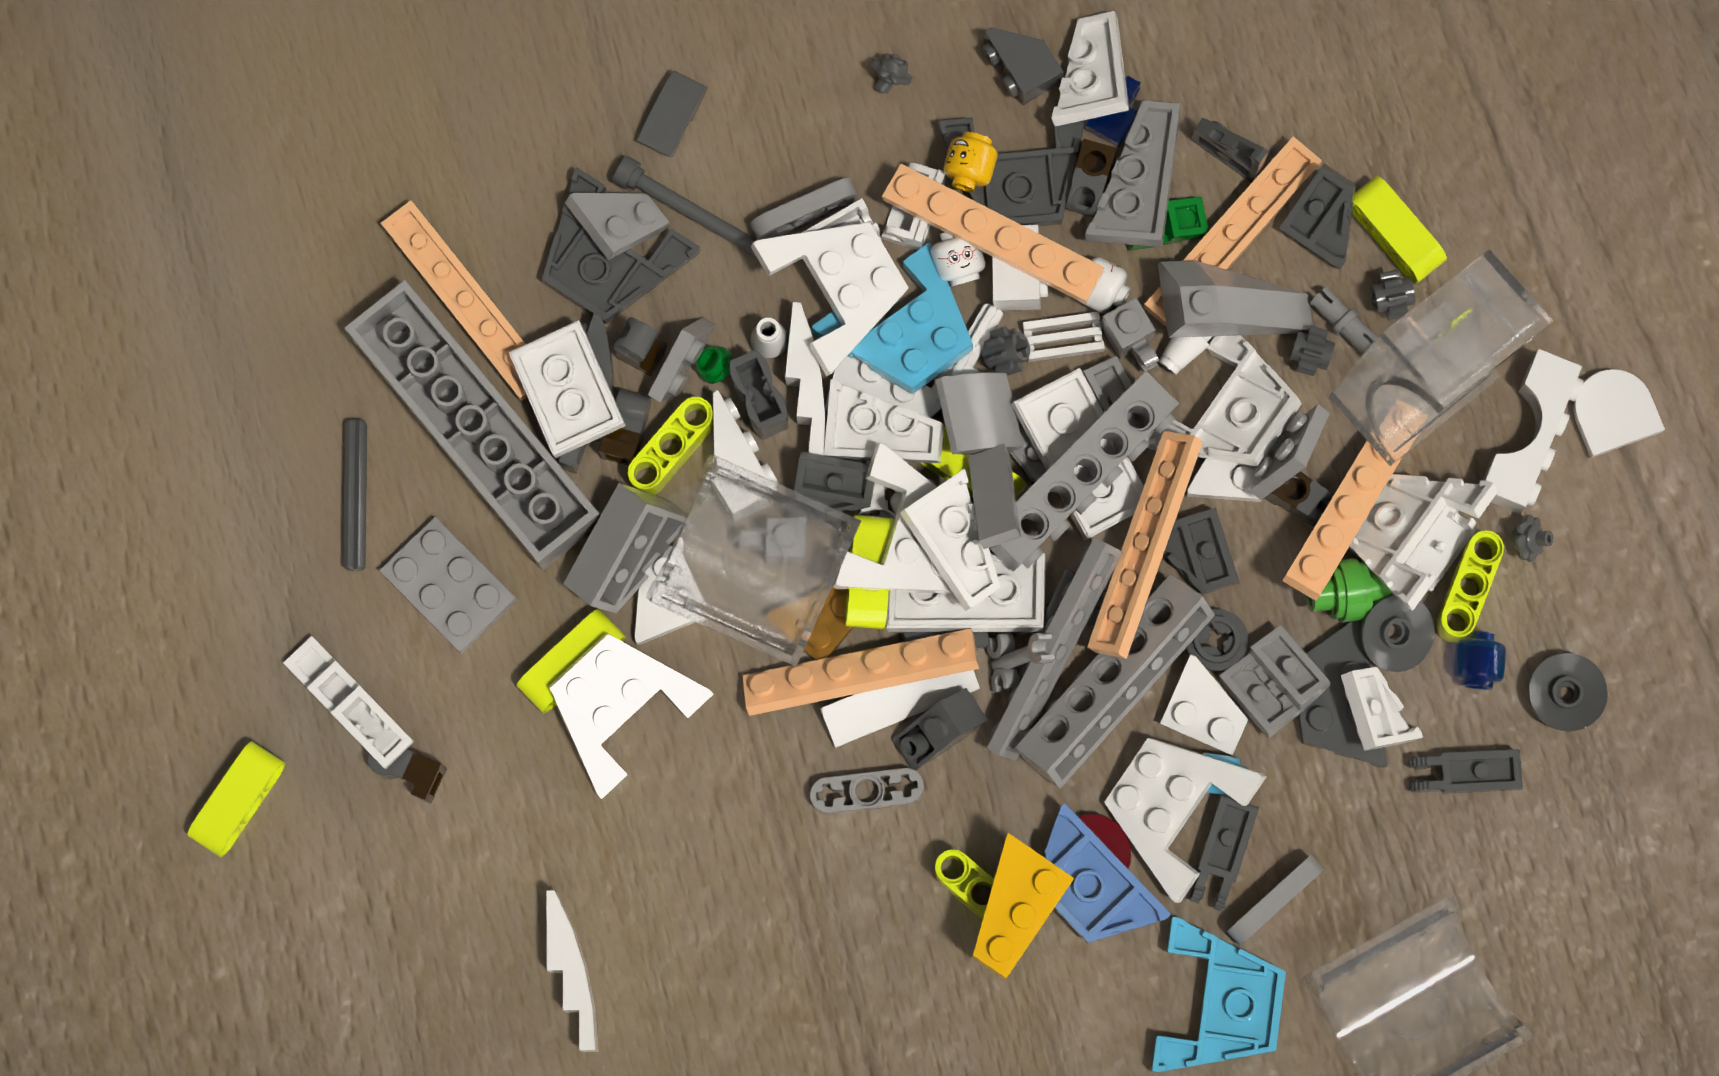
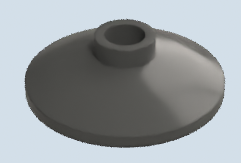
[1361,595,1435,672]
[1528,653,1608,732]

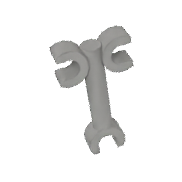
[987,633,1055,693]

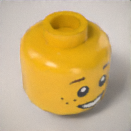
[943,132,998,192]

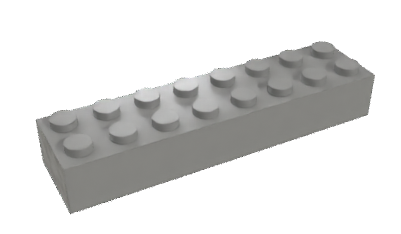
[344,280,600,571]

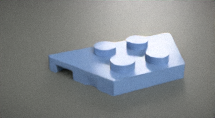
[1043,803,1171,943]

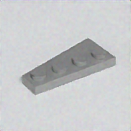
[1085,101,1181,247]

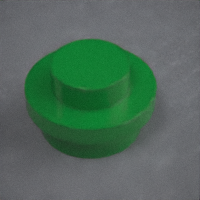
[696,346,733,384]

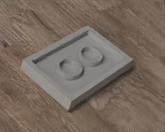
[379,517,517,654]

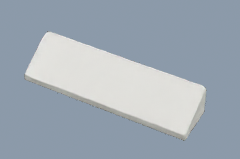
[820,670,980,748]

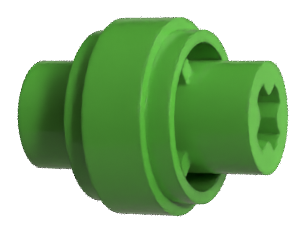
[1305,558,1391,622]

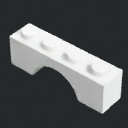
[1483,349,1584,514]

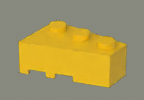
[972,833,1074,981]

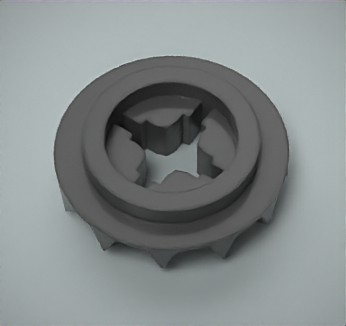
[1187,609,1248,672]

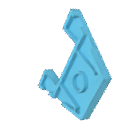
[812,242,973,394]
[1151,917,1286,1073]

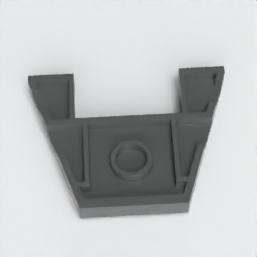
[938,110,1085,226]
[542,167,701,324]

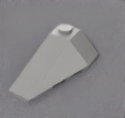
[1158,261,1313,338]

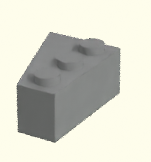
[563,483,697,614]

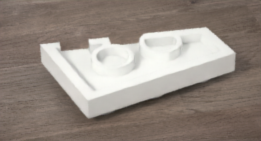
[1051,11,1129,127]
[824,379,944,464]
[899,469,1001,611]

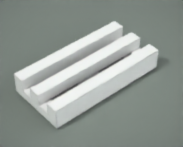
[1022,312,1105,362]

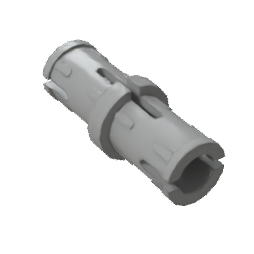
[1310,286,1382,358]

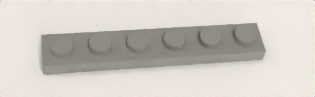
[987,537,1123,761]

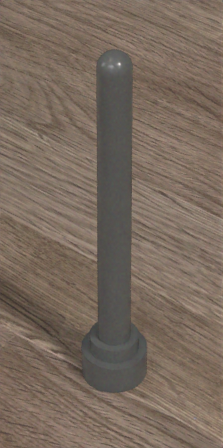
[612,155,757,256]

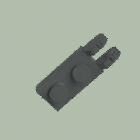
[1408,749,1523,794]
[1190,795,1259,912]

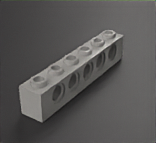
[990,371,1179,572]
[1015,574,1215,789]

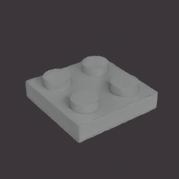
[1249,404,1330,500]

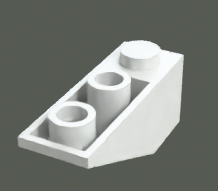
[713,390,778,519]

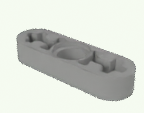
[750,178,859,240]
[810,768,924,815]
[1227,855,1324,946]

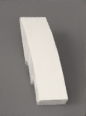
[785,302,826,456]
[284,636,414,769]
[546,890,598,1052]

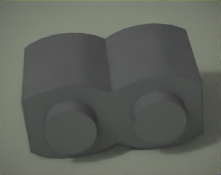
[730,350,789,440]

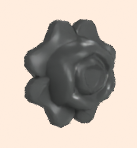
[870,53,913,94]
[1511,515,1553,562]

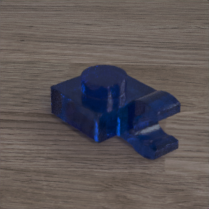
[1086,75,1141,147]

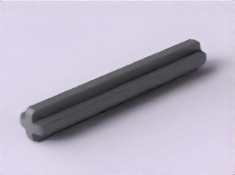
[343,419,367,571]

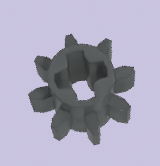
[1370,270,1416,320]
[1290,325,1335,376]
[982,326,1030,376]

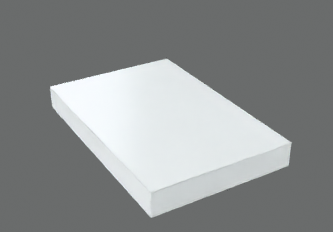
[509,320,626,458]

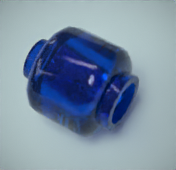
[1453,631,1507,690]

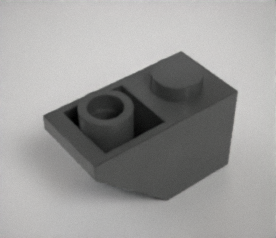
[982,27,1063,105]
[892,688,988,771]

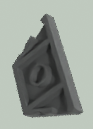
[1297,620,1388,768]

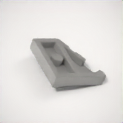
[565,193,670,260]
[648,317,716,403]

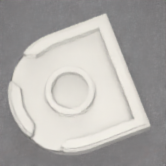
[1573,369,1665,458]

